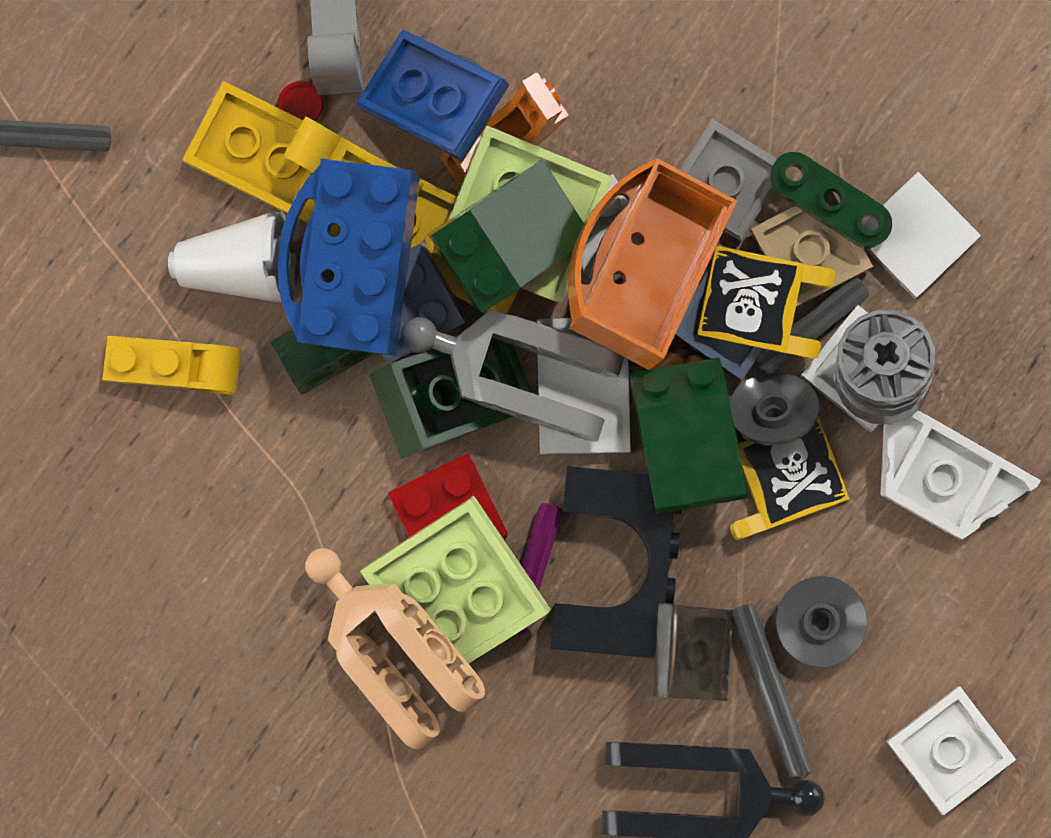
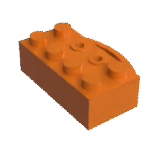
[568,158,737,370]

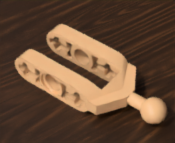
[305,548,485,750]

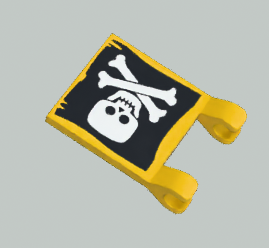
[697,246,836,359]
[730,416,850,540]

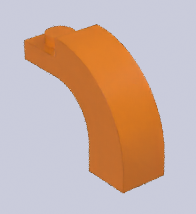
[440,73,569,187]

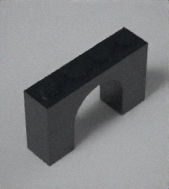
[550,466,682,659]

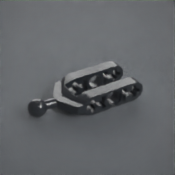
[601,742,825,838]

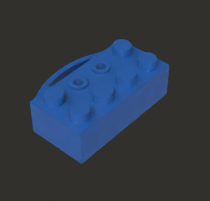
[277,159,420,356]

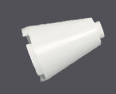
[168,212,298,303]

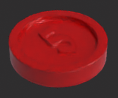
[278,81,323,121]

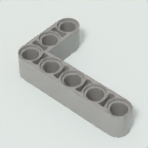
[307,0,363,95]

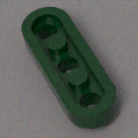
[770,152,892,249]

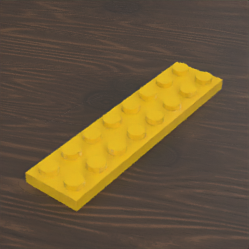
[182,81,521,314]

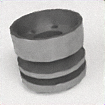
[836,310,935,425]

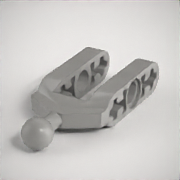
[401,309,625,442]

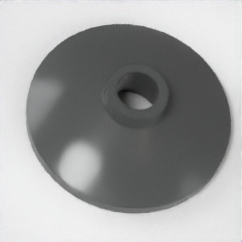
[730,373,820,446]
[776,576,867,667]

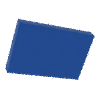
[356,29,509,161]

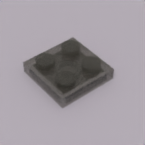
[653,604,733,701]

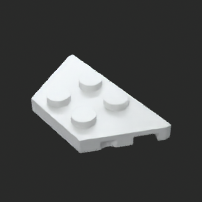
[881,410,1041,540]

